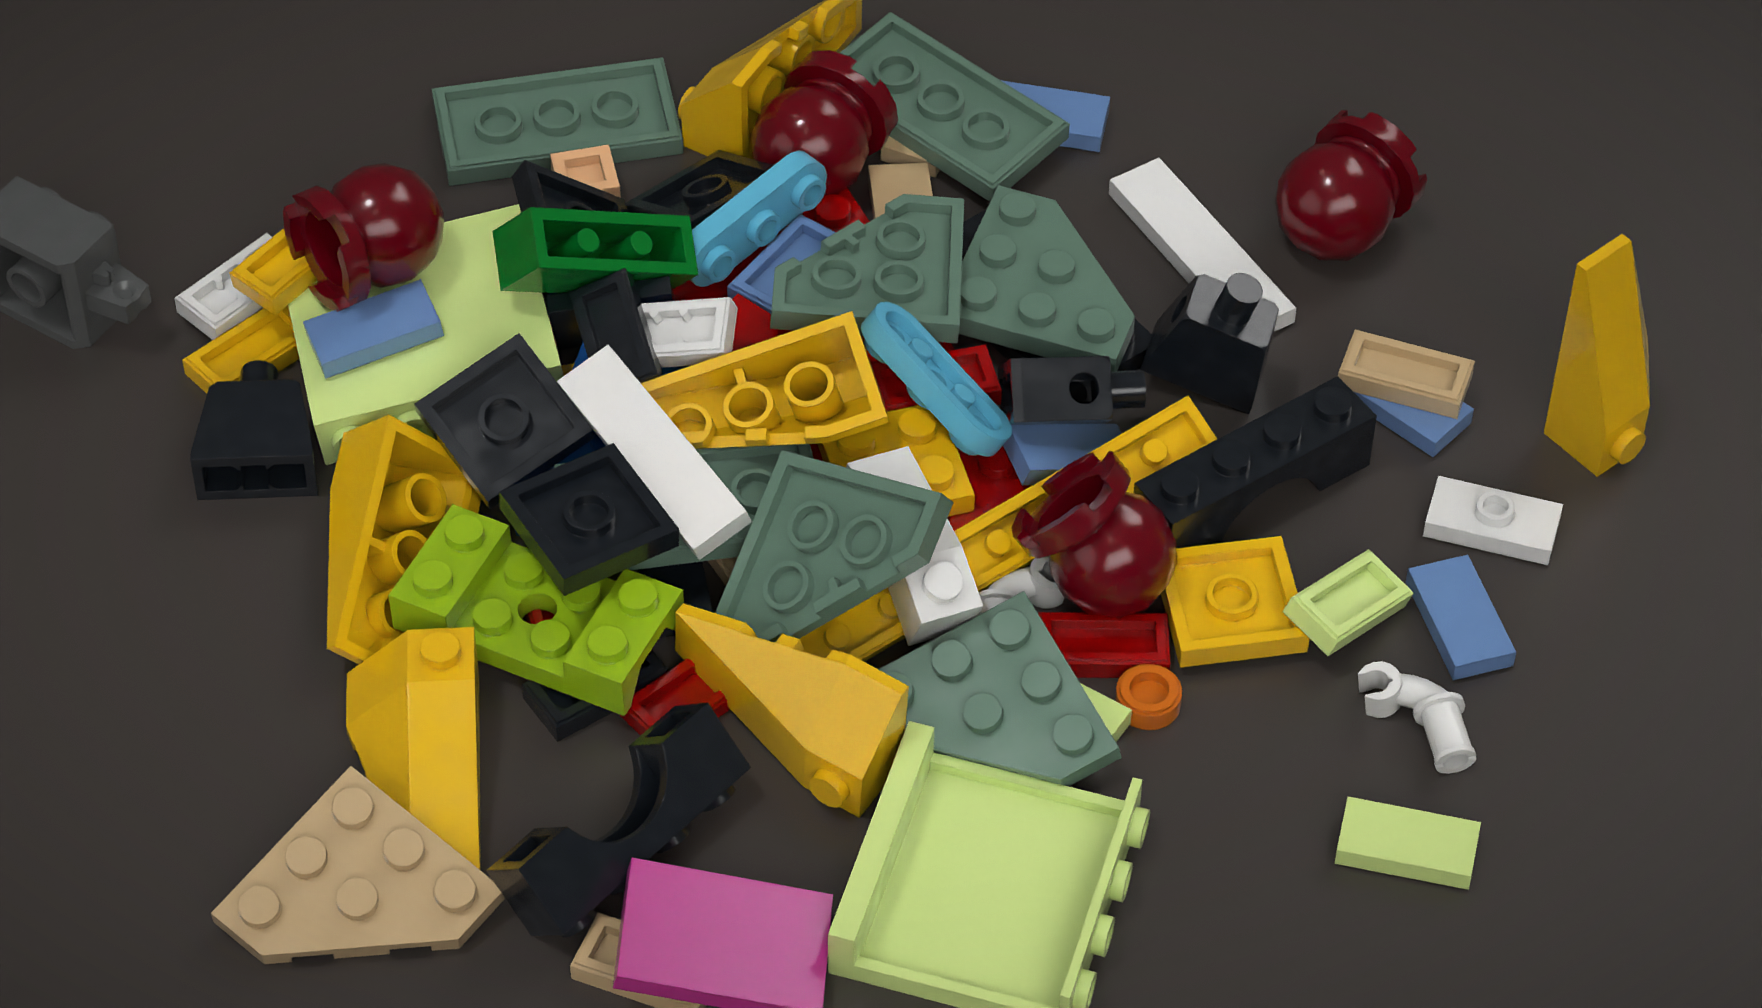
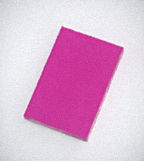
[613,858,833,1008]

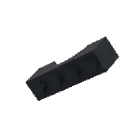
[1134,376,1377,548]
[486,703,751,938]

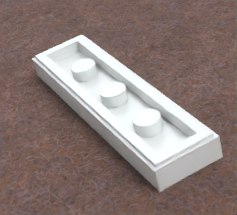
[1109,158,1296,332]
[557,344,752,560]

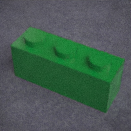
[492,207,698,293]

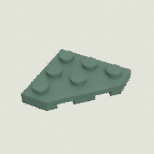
[959,185,1135,371]
[770,194,964,343]
[715,450,954,642]
[878,591,1122,786]

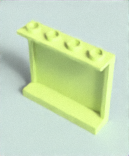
[288,204,564,465]
[828,721,1150,1008]

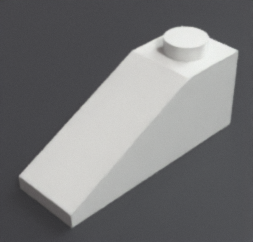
[846,446,983,646]

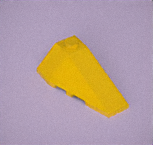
[678,0,862,159]
[1544,234,1650,477]
[641,311,889,449]
[327,415,481,665]
[675,603,909,818]
[346,627,481,870]

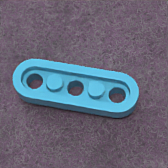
[690,151,827,287]
[861,302,1012,457]

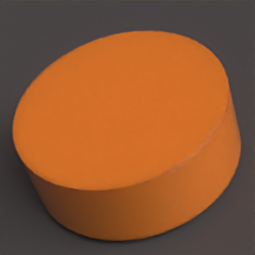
[1115,664,1182,730]

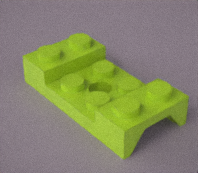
[388,504,684,716]

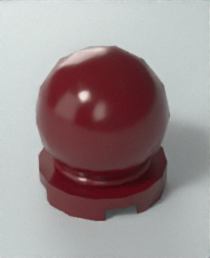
[751,50,898,196]
[1275,110,1428,261]
[283,163,444,312]
[1011,451,1177,618]

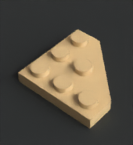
[211,766,505,964]

